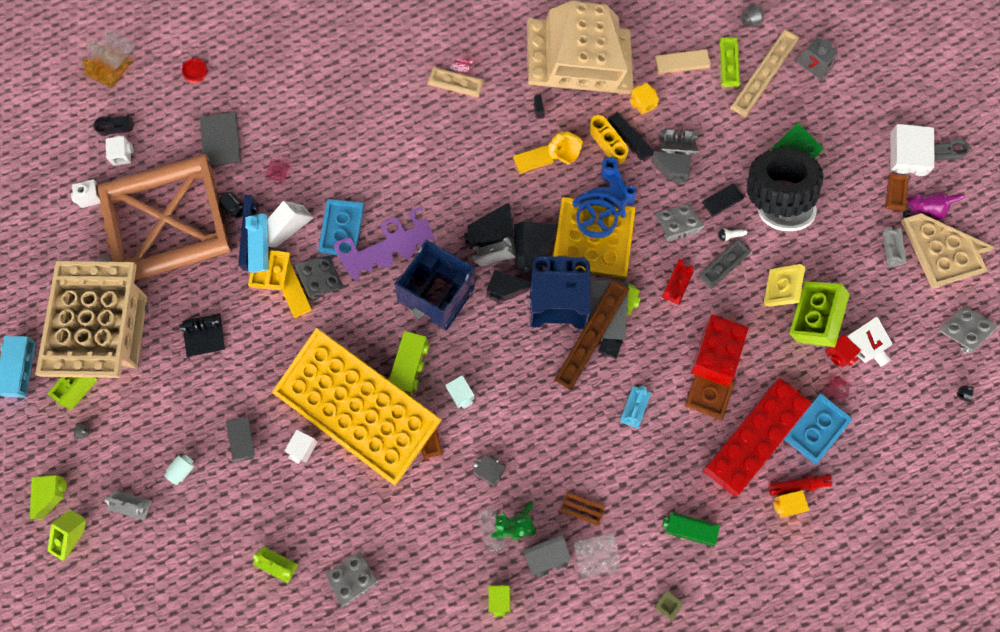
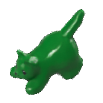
[491,501,536,540]

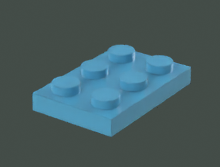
[318,199,365,255]
[784,393,853,465]

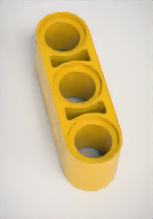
[589,115,628,164]

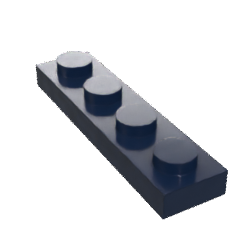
[238,195,259,271]

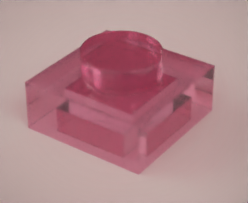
[451,59,473,74]

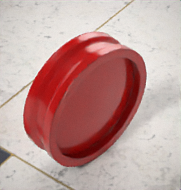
[181,58,208,83]

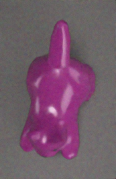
[907,192,965,220]

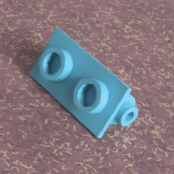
[620,386,651,429]

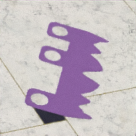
[334,206,436,282]

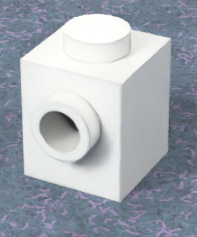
[106,136,133,166]
[71,179,101,208]
[285,430,318,464]

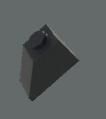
[486,270,530,302]

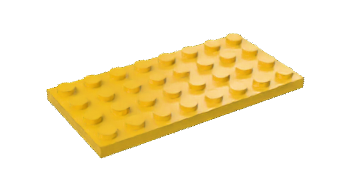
[272,328,442,486]

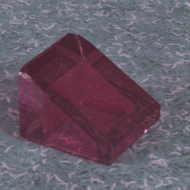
[825,375,850,401]

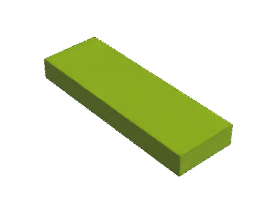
[719,38,740,87]

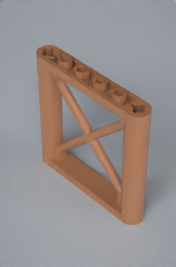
[98,153,232,281]

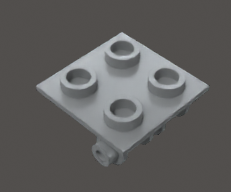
[655,203,704,242]
[939,306,999,354]
[325,551,379,607]

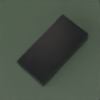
[702,183,744,217]

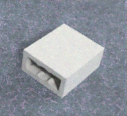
[890,124,934,176]

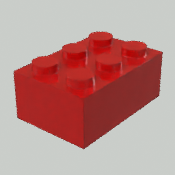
[691,314,749,387]

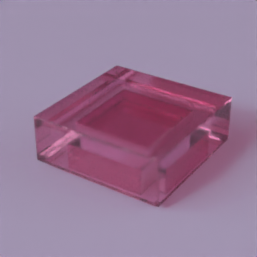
[266,161,289,183]

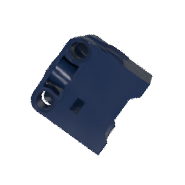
[394,239,475,330]
[530,256,590,329]

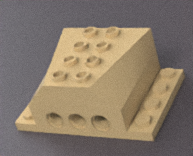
[527,1,633,94]
[36,261,148,378]

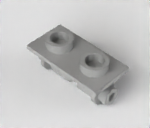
[882,227,907,268]
[105,490,152,520]

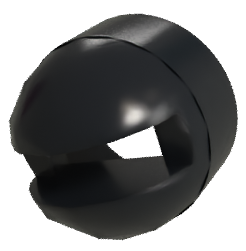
[957,386,974,402]

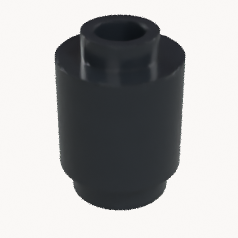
[219,191,244,219]

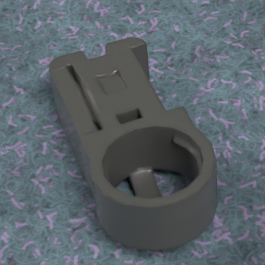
[934,139,970,161]

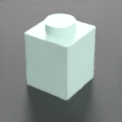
[445,375,475,409]

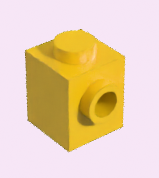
[630,83,659,115]

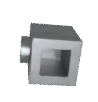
[473,455,505,487]

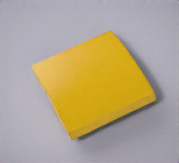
[248,250,291,290]

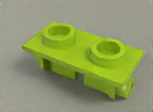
[252,546,299,583]

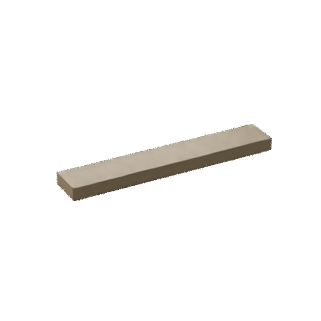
[730,29,800,117]

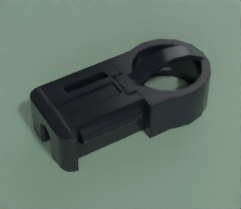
[93,114,133,136]

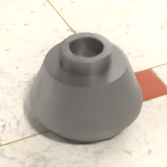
[741,3,764,27]

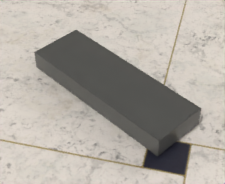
[698,239,752,289]

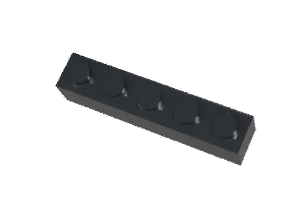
[608,112,654,162]

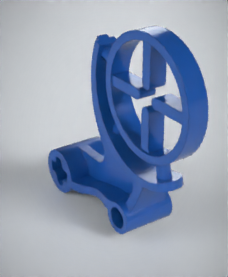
[572,157,636,238]

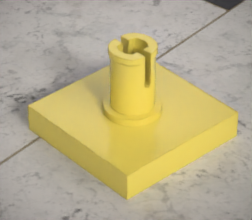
[763,264,805,307]

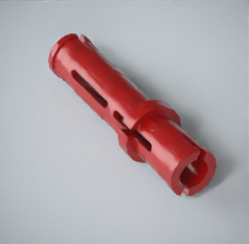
[768,474,833,496]

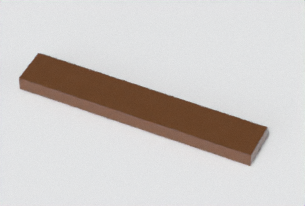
[554,279,630,390]

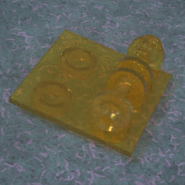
[82,46,132,89]

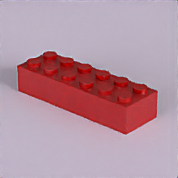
[702,378,812,497]

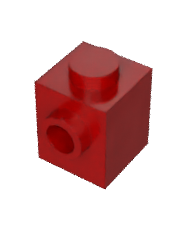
[825,334,861,368]

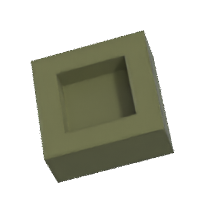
[653,590,684,621]

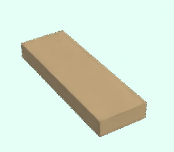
[655,49,711,74]
[428,67,484,97]

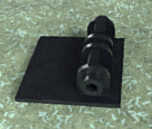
[179,313,225,357]

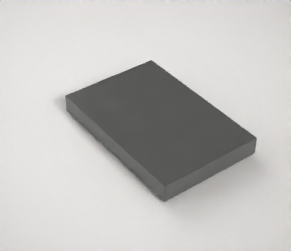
[200,112,241,167]
[588,280,629,340]

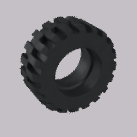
[747,148,824,217]

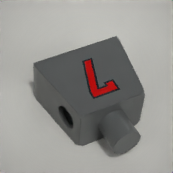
[795,38,837,80]

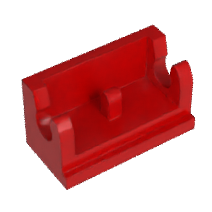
[662,259,694,305]

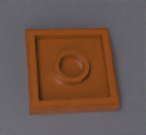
[685,375,735,420]

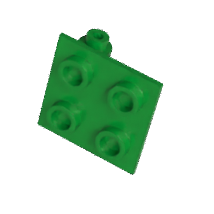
[771,123,824,158]

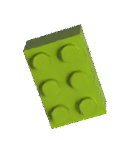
[789,281,850,347]

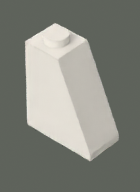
[267,201,314,248]

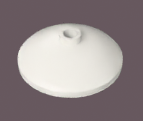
[758,205,817,231]

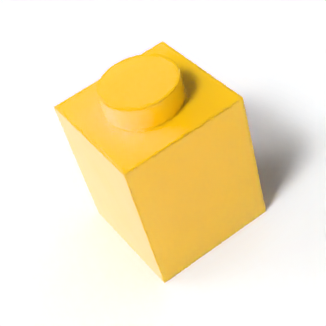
[773,490,810,518]

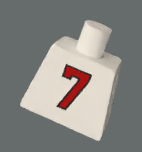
[847,317,892,367]

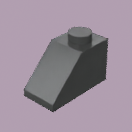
[651,151,691,184]

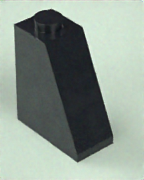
[464,203,514,249]
[514,222,556,273]

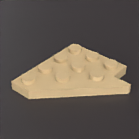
[901,214,994,289]

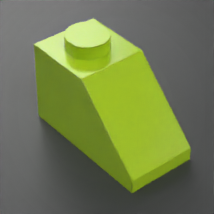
[30,475,67,520]
[47,510,86,561]

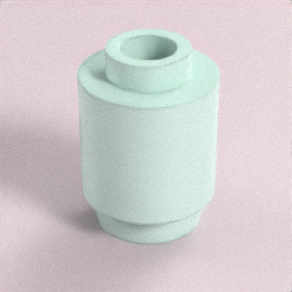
[164,454,195,485]

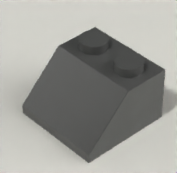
[523,535,571,578]

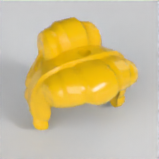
[548,132,583,165]

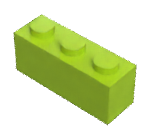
[389,331,430,396]

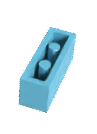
[0,336,36,397]

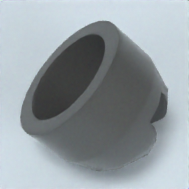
[74,423,89,439]

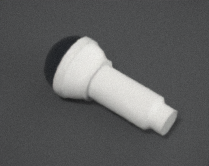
[718,228,747,241]

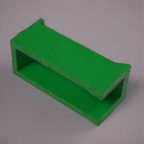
[662,512,720,546]

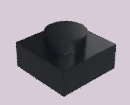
[598,339,623,359]

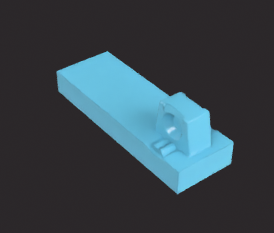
[245,213,269,273]

